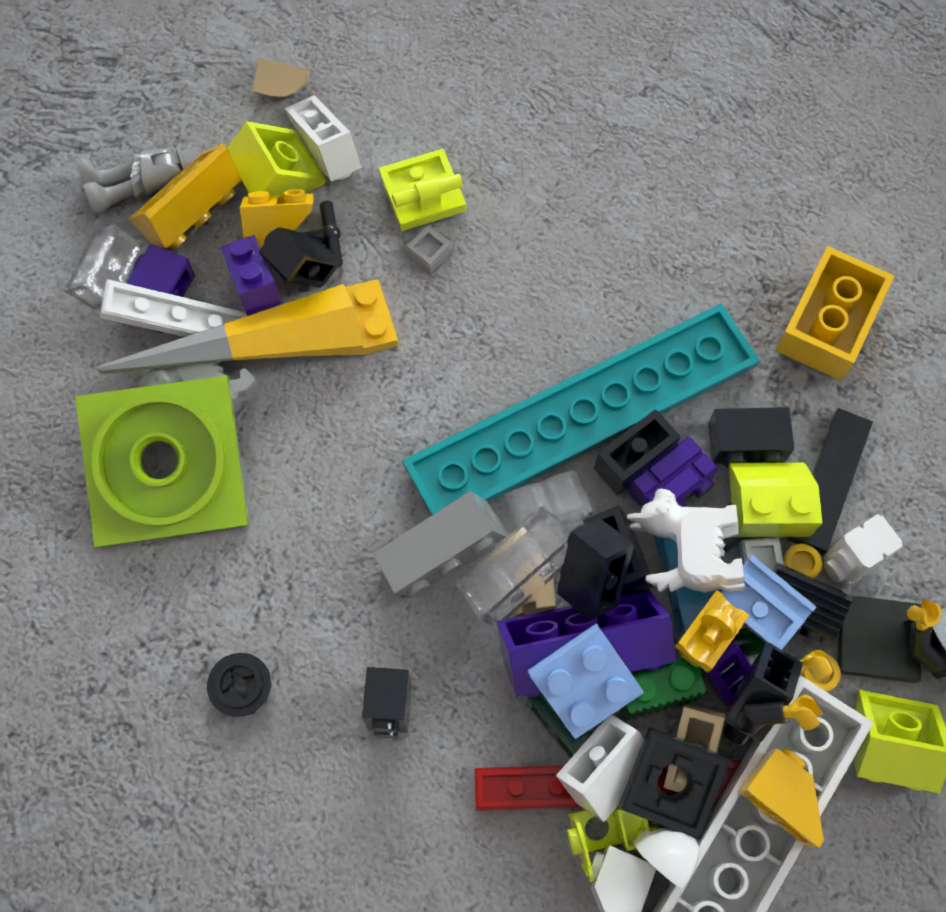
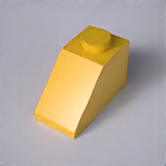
[738,748,824,849]

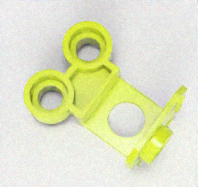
[567,805,661,882]

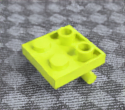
[379,149,466,232]

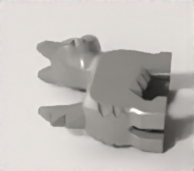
[138,362,261,415]

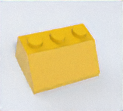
[129,143,241,251]

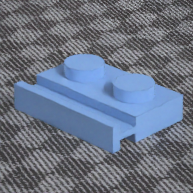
[721,555,816,650]

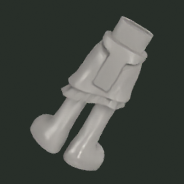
[75,146,199,216]

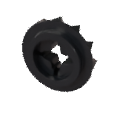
[207,653,272,718]

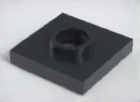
[619,727,730,839]

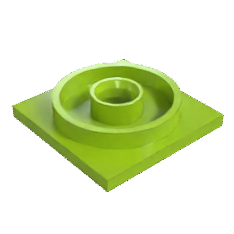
[75,375,249,547]

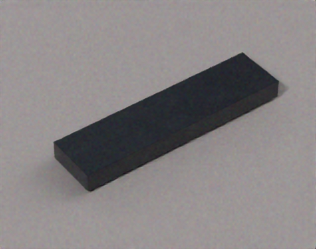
[788,408,873,555]

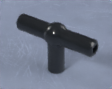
[303,200,343,267]

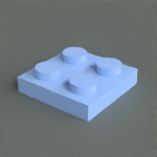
[527,623,644,739]

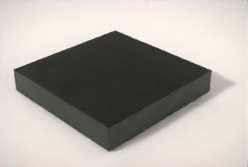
[838,595,921,683]

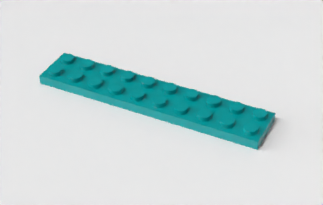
[402,303,760,516]

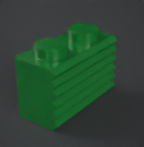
[620,658,706,722]

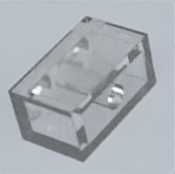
[64,225,143,310]

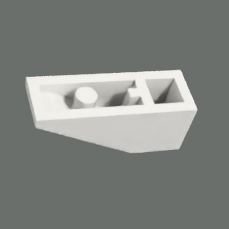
[285,95,362,182]

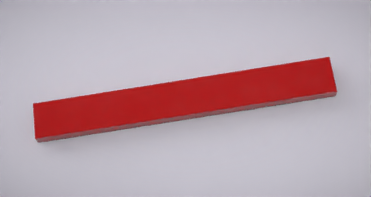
[474,760,742,811]

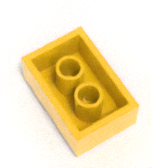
[775,246,895,382]

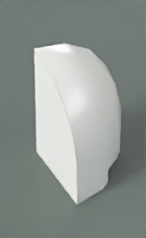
[632,828,699,890]

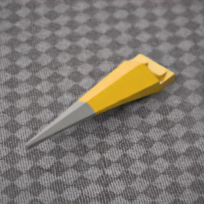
[97,279,398,375]

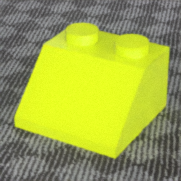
[227,121,327,196]
[728,463,823,537]
[853,689,946,794]

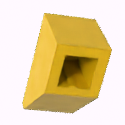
[240,189,314,248]

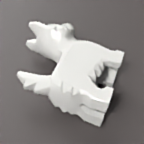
[627,489,745,593]

